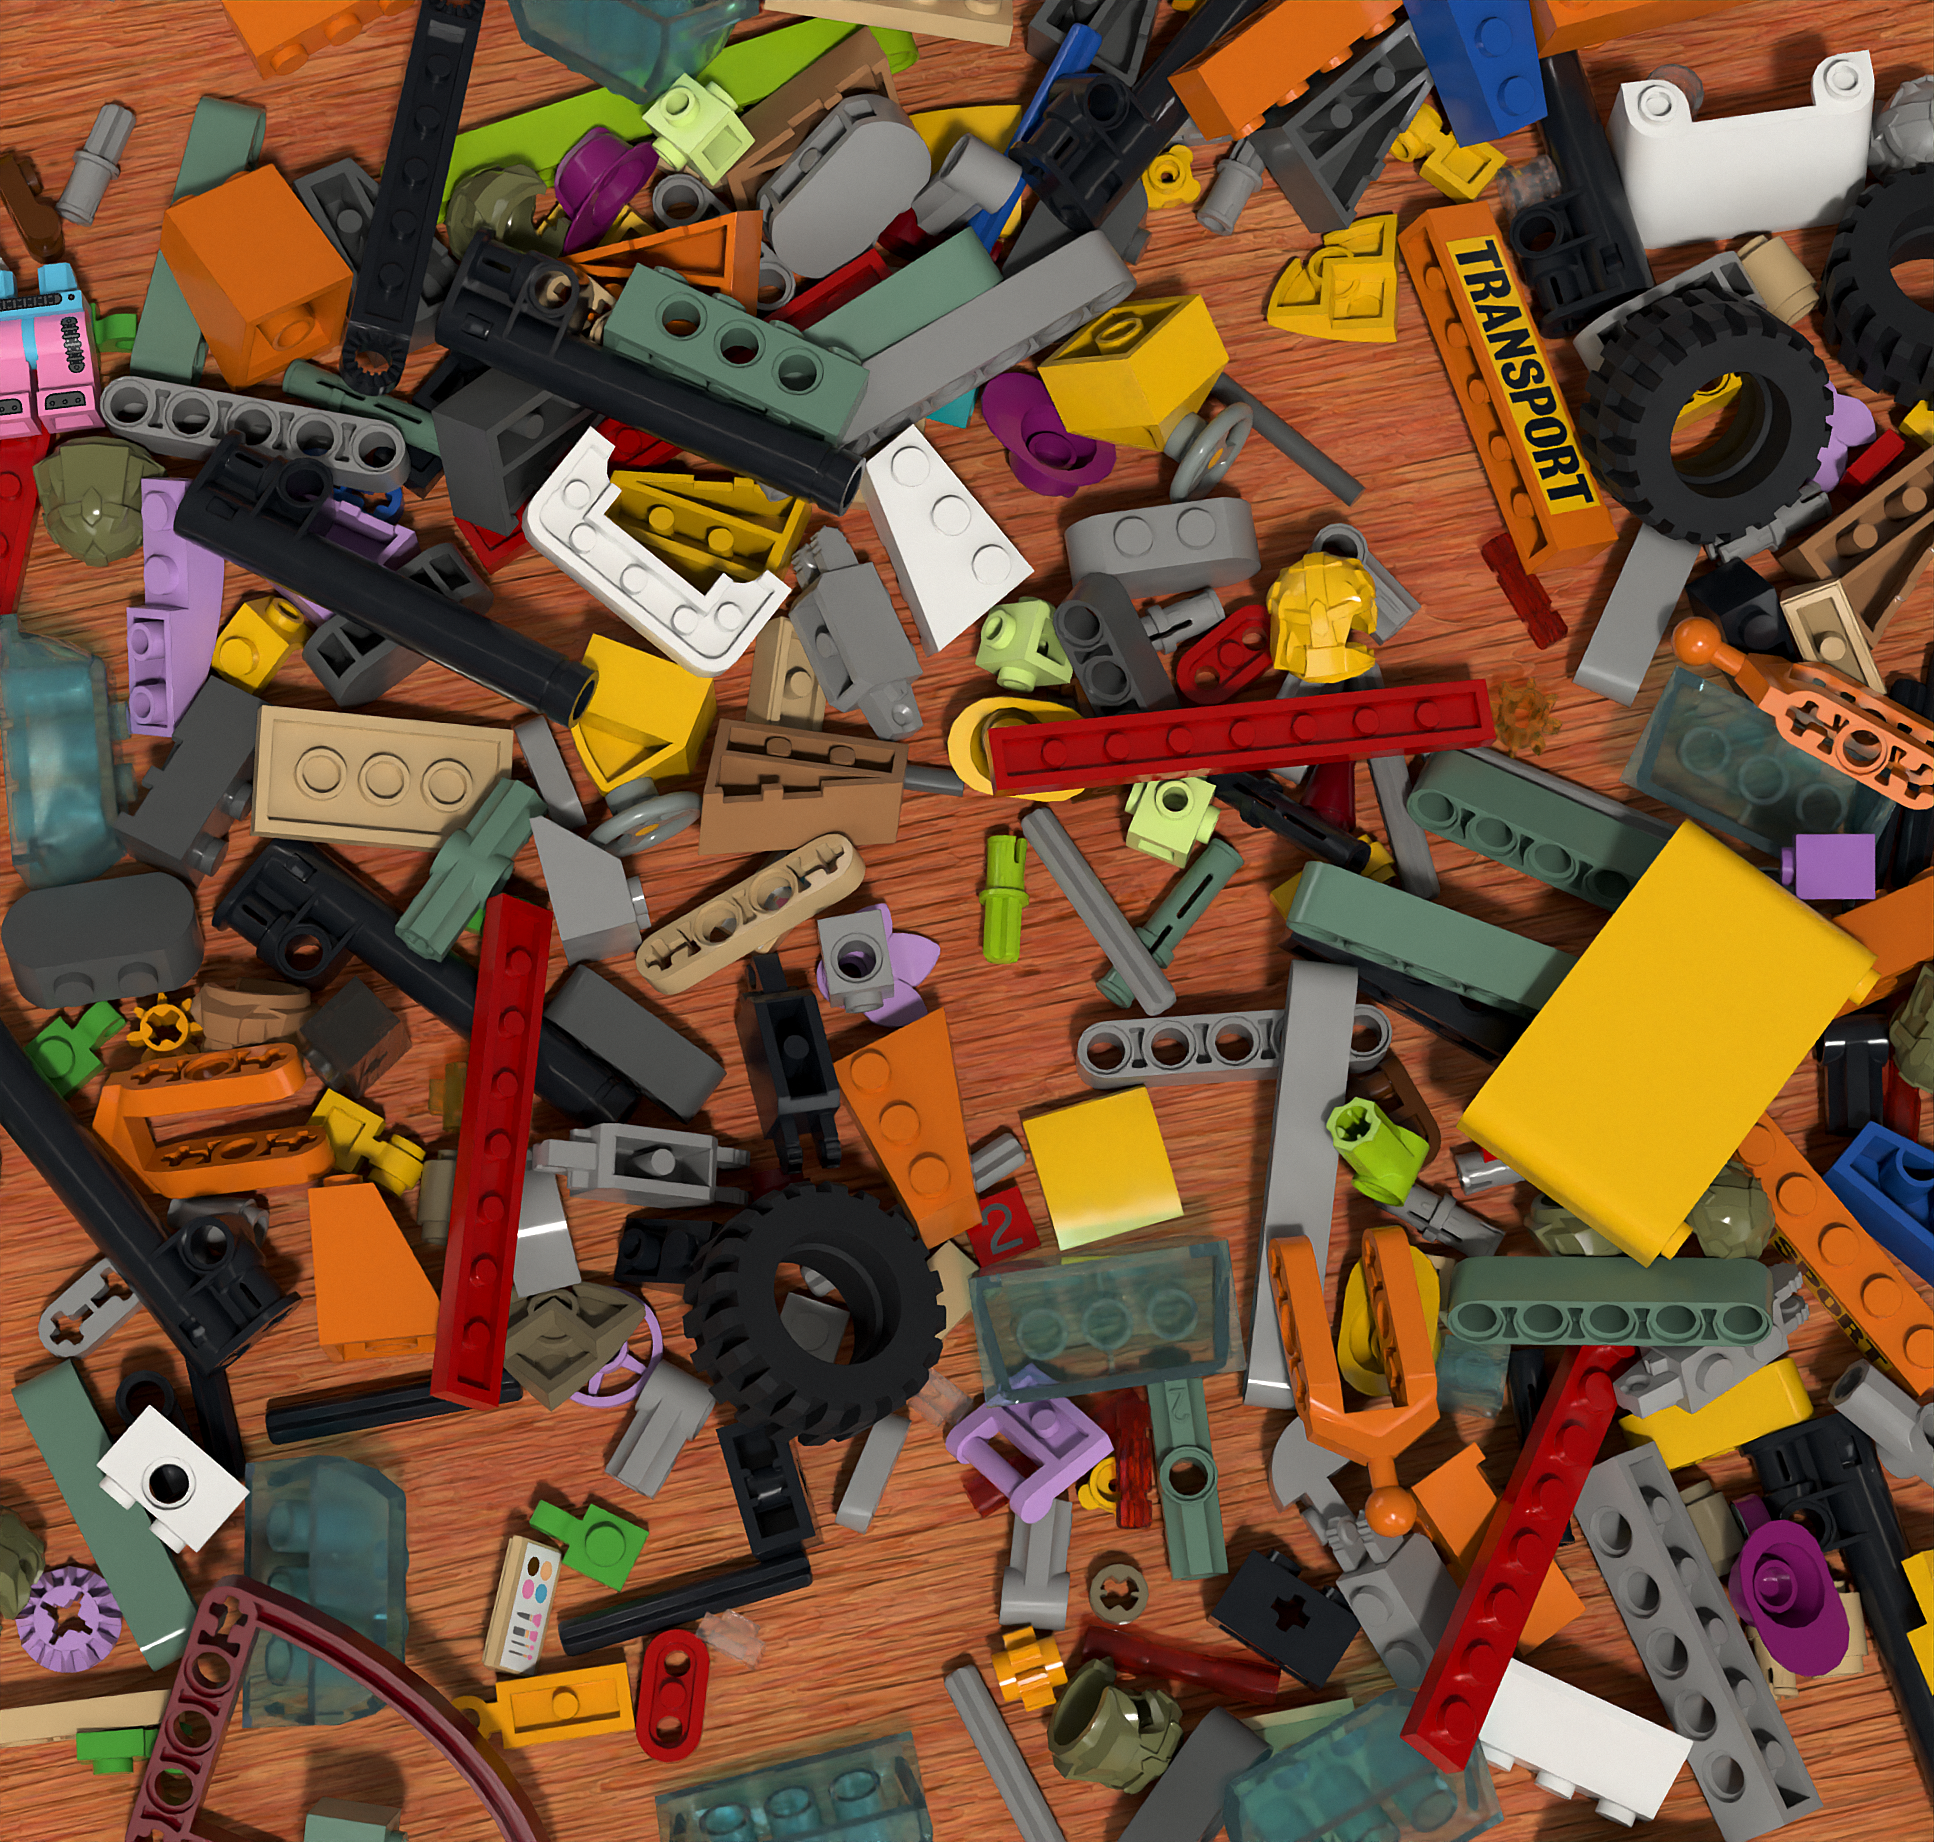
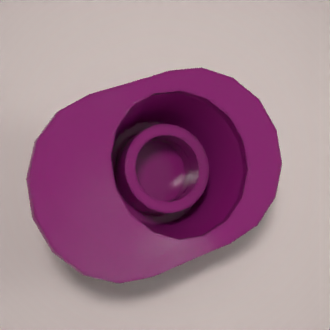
[554,127,660,257]
[981,372,1117,498]
[1728,1520,1850,1677]

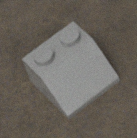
[529,816,651,968]

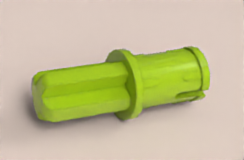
[979,835,1029,964]

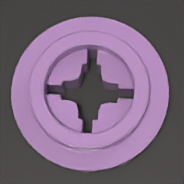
[15,1566,123,1673]

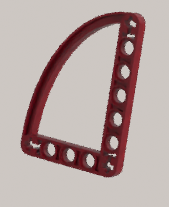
[125,1574,551,1842]

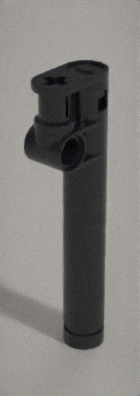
[1008,0,1268,235]
[1509,49,1657,339]
[435,226,866,517]
[173,429,599,729]
[212,838,642,1129]
[0,1017,304,1381]
[1738,1412,1934,1802]

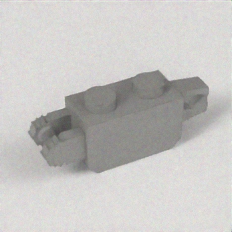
[788,525,924,742]
[532,1123,750,1211]
[1613,1262,1810,1419]
[1325,1509,1461,1691]

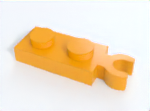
[451,1662,636,1751]

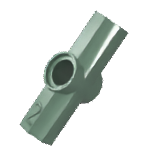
[395,777,549,963]
[1146,1377,1229,1581]

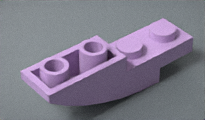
[126,477,224,738]

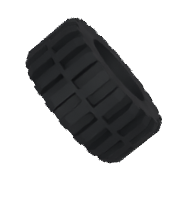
[1818,165,1934,411]
[1579,289,1834,545]
[682,1181,946,1446]

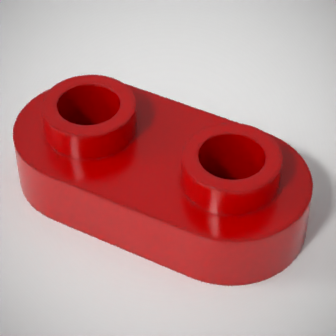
[1175,605,1273,708]
[636,1629,711,1764]

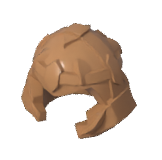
[190,977,325,1070]

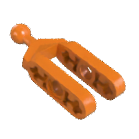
[1671,617,1934,810]
[87,1043,336,1199]
[1268,1225,1440,1538]

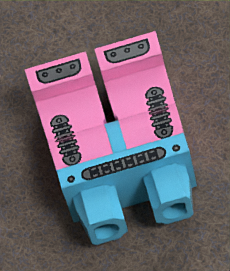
[0,262,106,440]

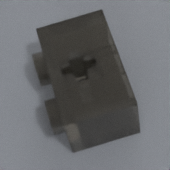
[299,976,413,1099]

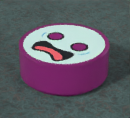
[1730,1493,1772,1541]

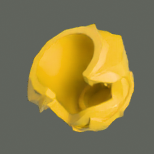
[1266,551,1378,683]

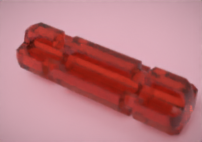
[1481,533,1568,650]
[1115,1400,1153,1530]

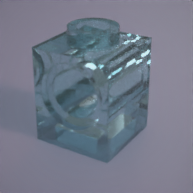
[1435,1334,1511,1419]

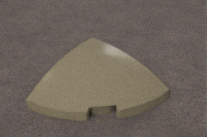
[503,1281,646,1411]

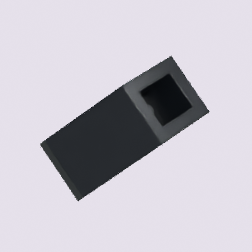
[1685,557,1798,716]
[613,1218,722,1296]

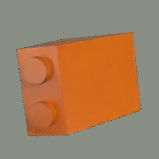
[159,163,354,393]
[308,1174,440,1363]

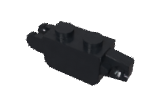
[735,953,842,1175]

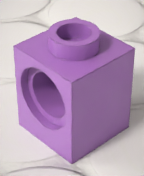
[1780,834,1875,899]

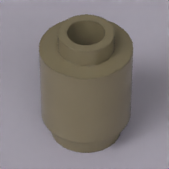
[416,1149,458,1246]
[1679,1480,1746,1578]

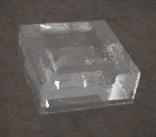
[908,1367,974,1427]
[695,1609,767,1671]

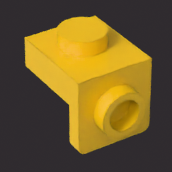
[211,596,314,697]

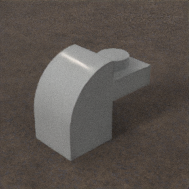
[513,1147,582,1298]
[1267,1412,1357,1546]

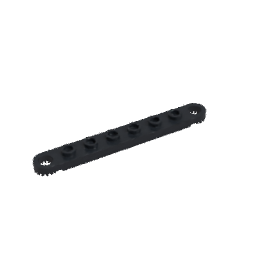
[339,0,486,396]

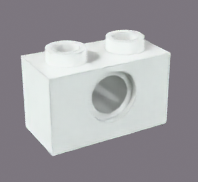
[96,1405,250,1554]

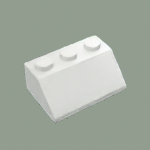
[1473,1658,1694,1828]

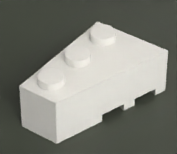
[859,424,1034,658]

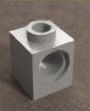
[817,909,894,1013]

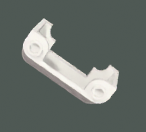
[1605,50,1875,249]
[522,426,792,678]

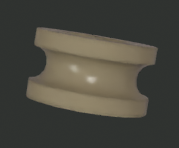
[1089,1564,1149,1626]

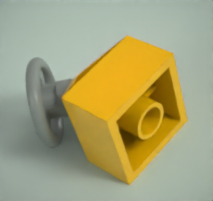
[1037,294,1254,504]
[570,633,718,858]

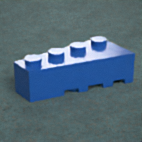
[1402,0,1548,148]
[1821,1120,1934,1288]

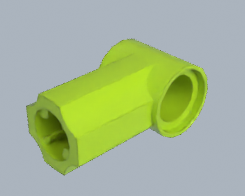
[1326,1097,1430,1207]

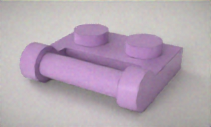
[945,1366,1114,1524]

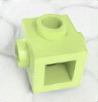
[642,72,756,186]
[975,597,1073,693]
[1124,776,1221,869]

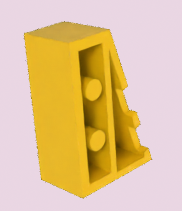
[604,470,812,595]

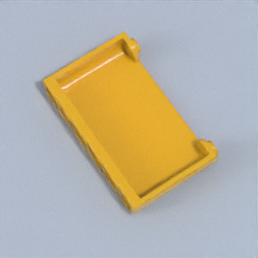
[1456,818,1882,1269]

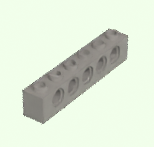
[1573,1441,1824,1842]

